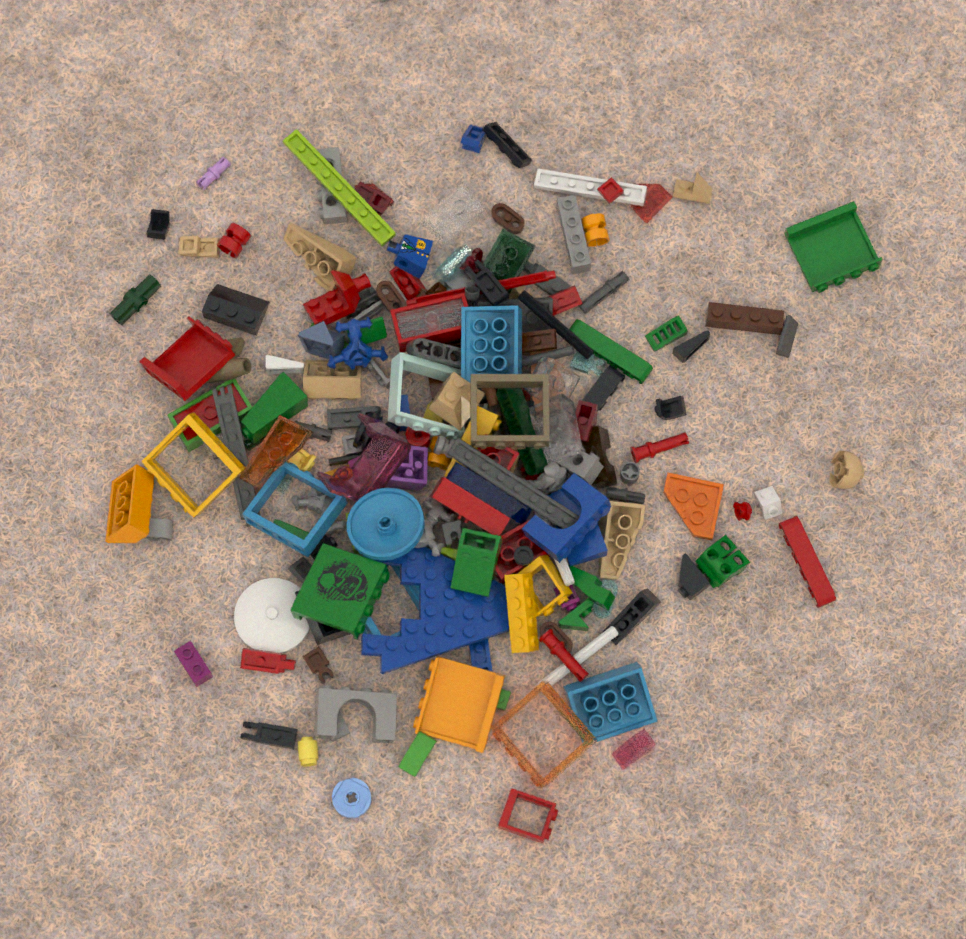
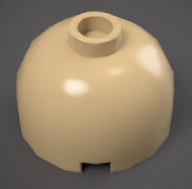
[829,450,864,489]

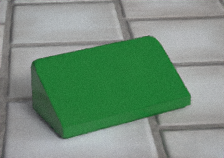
[347,317,387,344]

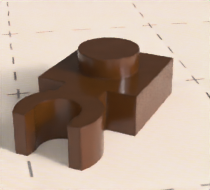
[302,647,334,684]

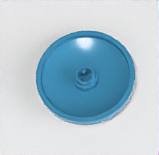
[347,488,425,561]

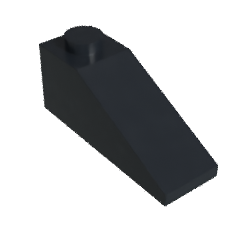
[603,588,661,645]

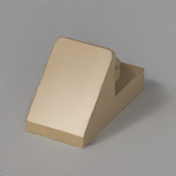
[673,173,712,204]

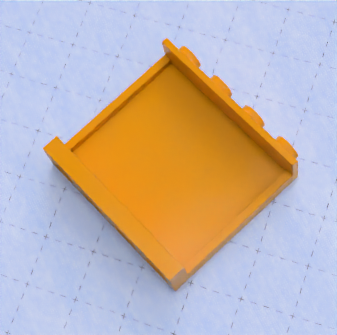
[413,656,506,753]

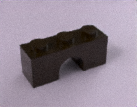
[583,425,617,489]

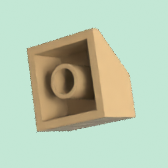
[428,372,485,430]

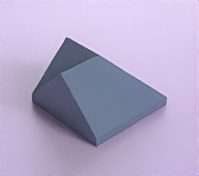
[298,321,345,359]

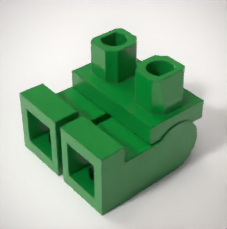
[695,535,750,588]

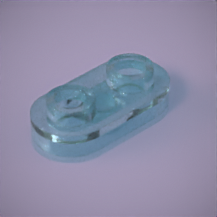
[593,580,618,618]

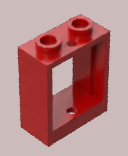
[498,788,559,844]

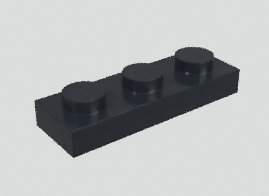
[482,122,532,168]

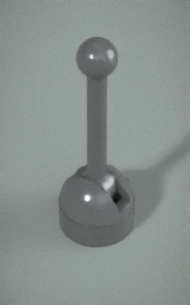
[465,286,480,307]

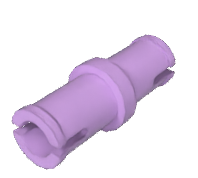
[196,156,231,190]

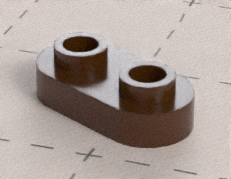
[491,203,525,234]
[376,281,406,314]
[540,621,573,653]

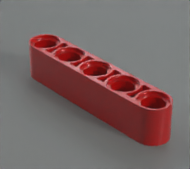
[778,516,836,608]

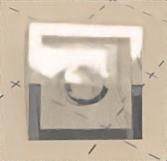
[524,356,581,411]

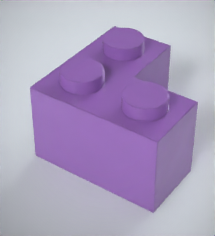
[383,445,428,491]

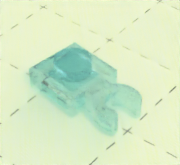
[570,350,606,376]

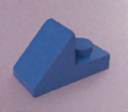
[461,124,486,154]

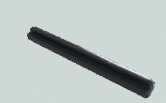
[518,291,594,359]

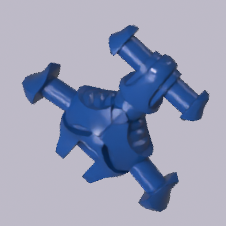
[327,317,389,370]

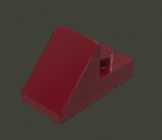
[568,400,598,442]

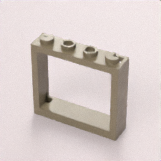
[470,374,550,449]

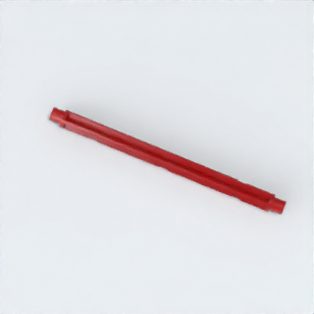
[406,270,556,306]

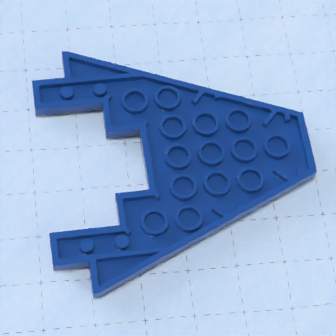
[361,547,510,674]

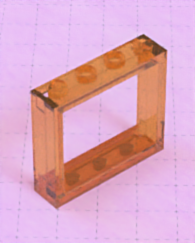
[491,681,598,788]

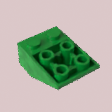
[451,528,502,597]

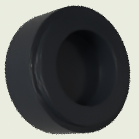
[514,546,533,566]

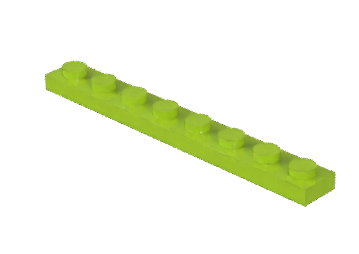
[283,129,396,247]

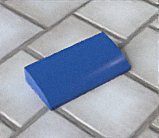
[547,489,608,567]

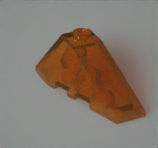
[239,415,313,487]

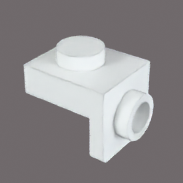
[754,486,782,520]

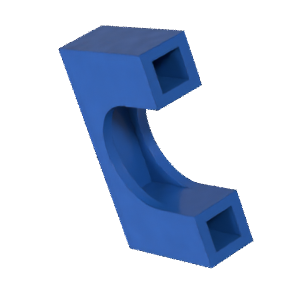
[522,473,612,563]

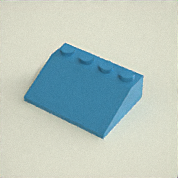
[461,306,522,383]
[563,662,658,746]

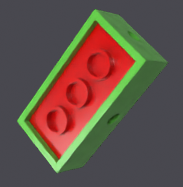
[168,378,252,453]

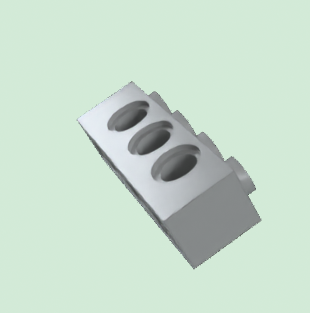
[316,147,347,224]
[556,195,591,274]
[537,427,604,485]

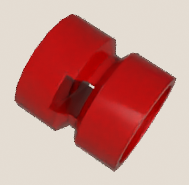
[217,223,251,258]
[405,427,431,448]

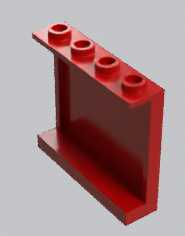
[139,317,235,401]

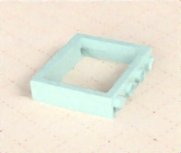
[388,352,466,440]

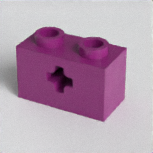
[174,640,213,687]

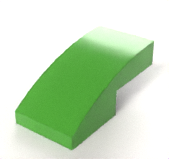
[398,731,437,777]

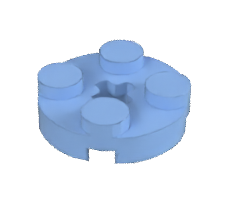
[332,778,371,818]

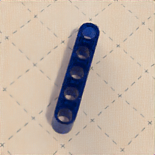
[446,462,533,524]

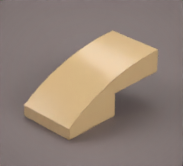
[179,236,220,258]

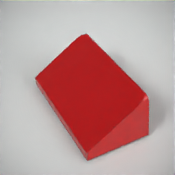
[389,266,427,300]

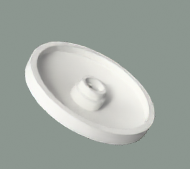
[234,578,310,654]

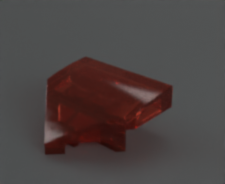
[631,184,673,223]

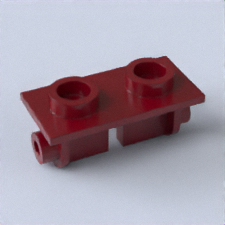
[459,248,486,274]

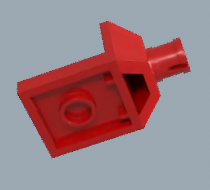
[303,270,371,325]

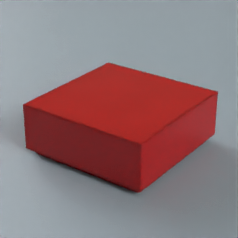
[597,177,624,204]

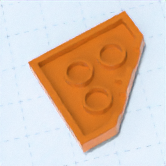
[663,472,724,541]

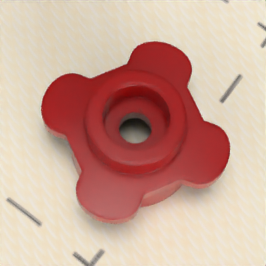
[733,502,752,521]

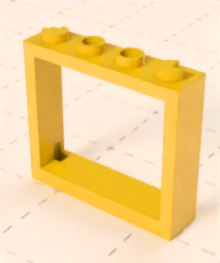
[141,412,247,518]

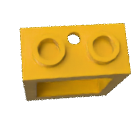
[517,555,573,617]

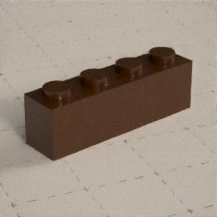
[706,302,784,335]

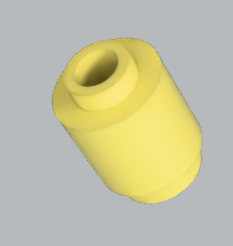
[297,737,318,767]

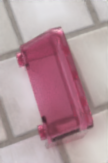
[317,413,411,501]

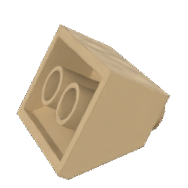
[303,360,362,400]

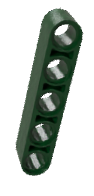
[496,388,550,476]

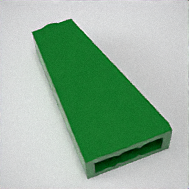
[241,371,308,444]

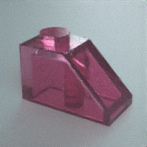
[611,728,656,770]

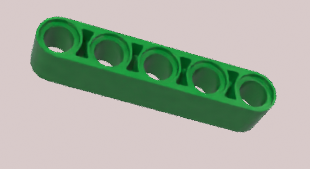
[569,319,653,384]

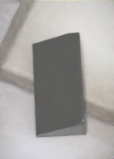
[776,315,798,358]

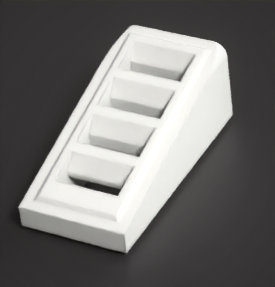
[265,355,304,374]

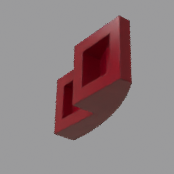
[355,181,392,215]

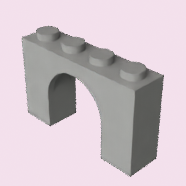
[314,685,397,743]

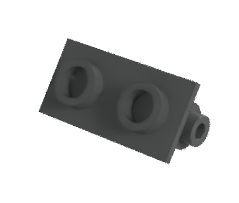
[346,287,380,319]

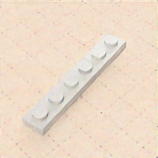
[534,169,647,206]

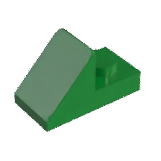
[558,598,594,631]

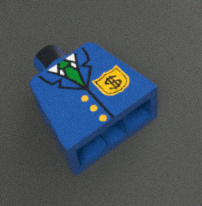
[386,235,433,279]

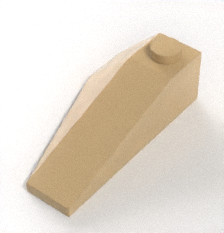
[283,223,357,291]
[599,500,646,580]

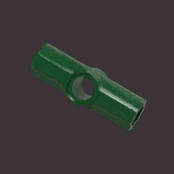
[110,274,162,326]

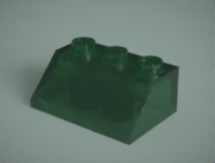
[478,229,536,294]

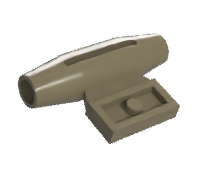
[205,337,251,384]

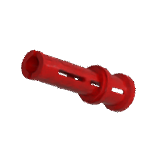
[630,432,689,463]
[539,629,589,682]

